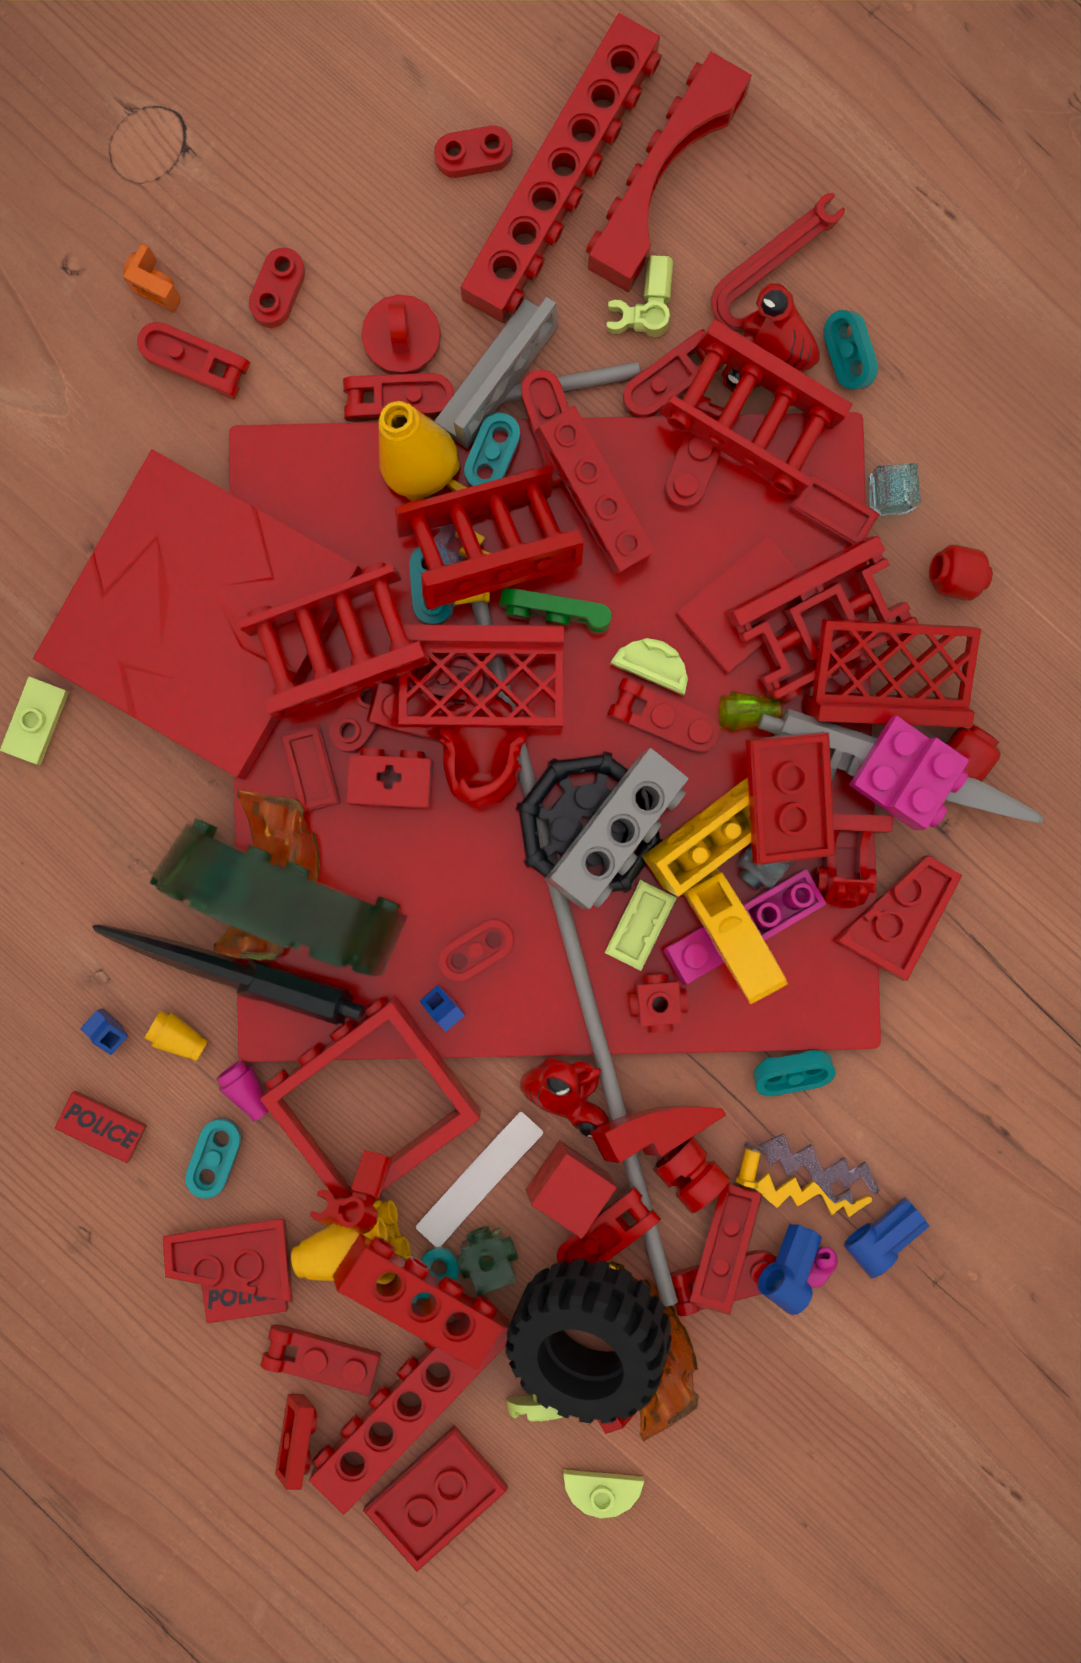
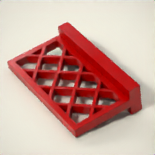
[806,619,981,728]
[398,624,564,729]

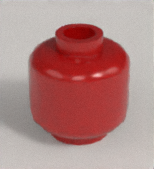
[929,545,993,601]
[946,724,1001,782]

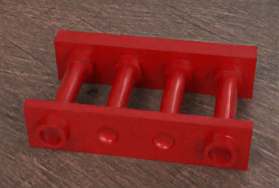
[659,319,853,496]
[395,465,584,610]
[237,562,431,720]

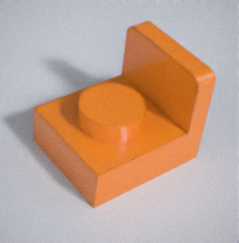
[123,244,181,313]

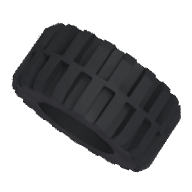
[505,1259,672,1424]

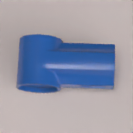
[844,1197,929,1279]
[758,1224,822,1315]

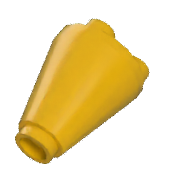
[379,401,460,501]
[291,1200,411,1284]

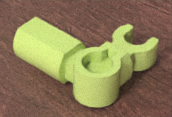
[607,255,674,337]

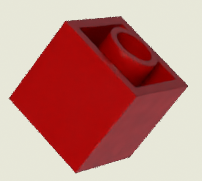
[525,1140,617,1238]

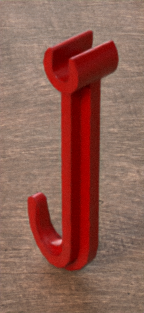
[711,193,845,331]

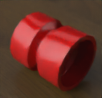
[653,1137,730,1214]

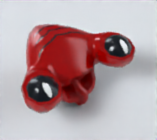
[722,283,820,392]
[519,1058,609,1138]

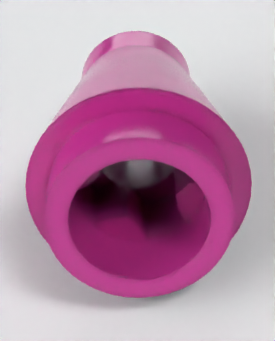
[216,1060,269,1122]

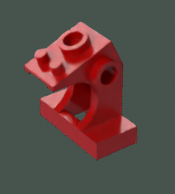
[816,813,893,909]

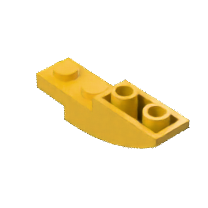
[683,868,788,1004]

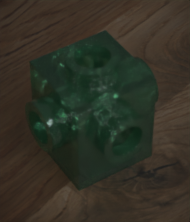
[457,1226,518,1296]

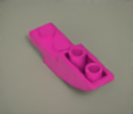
[663,869,826,985]

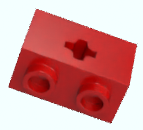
[346,748,433,810]

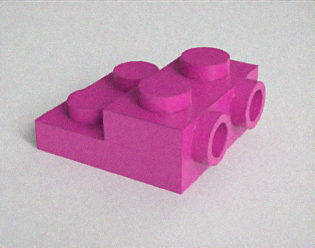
[849,716,969,830]

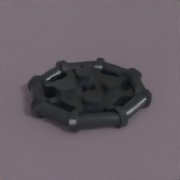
[515,751,663,893]

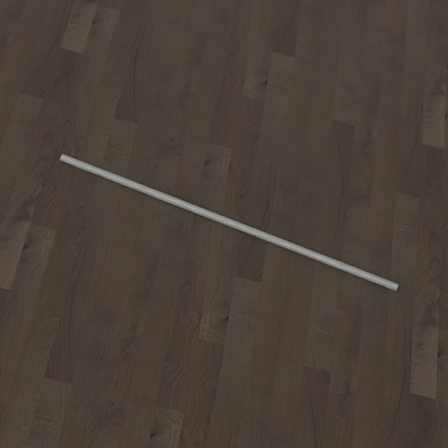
[471,601,678,1307]

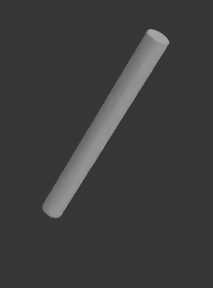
[502,362,640,403]

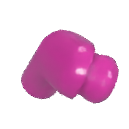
[807,1246,838,1287]

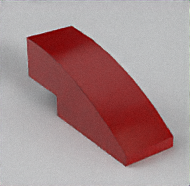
[590,1106,726,1163]

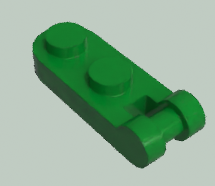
[499,588,611,634]

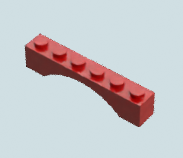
[586,51,752,293]

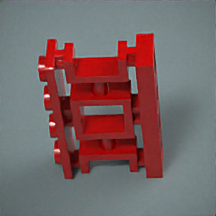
[725,536,919,702]

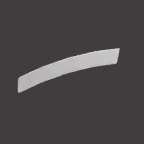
[416,1112,543,1247]

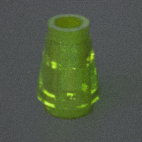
[718,691,781,731]

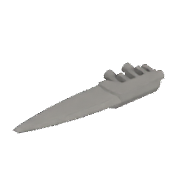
[758,709,1043,823]

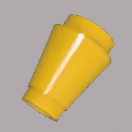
[144,1010,208,1062]

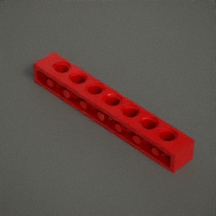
[460,13,662,323]

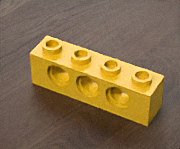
[642,777,751,897]

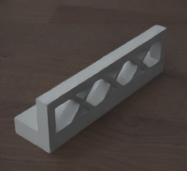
[434,297,558,449]

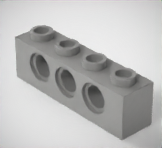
[544,748,689,910]

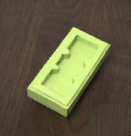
[0,677,69,766]
[604,880,677,971]

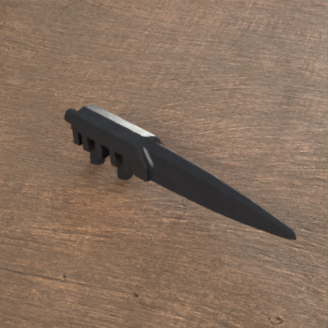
[92,924,365,1025]

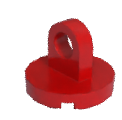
[361,294,441,375]

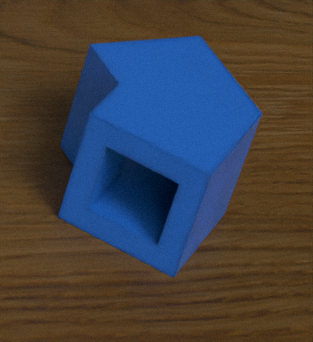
[419,985,466,1032]
[80,1009,128,1055]

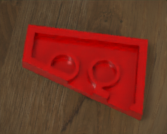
[834,855,962,981]
[163,1219,293,1302]

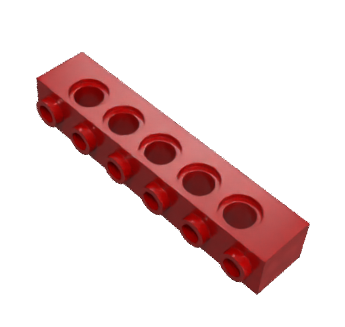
[309,1292,511,1515]

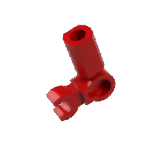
[310,1150,392,1234]

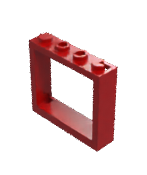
[260,995,481,1198]

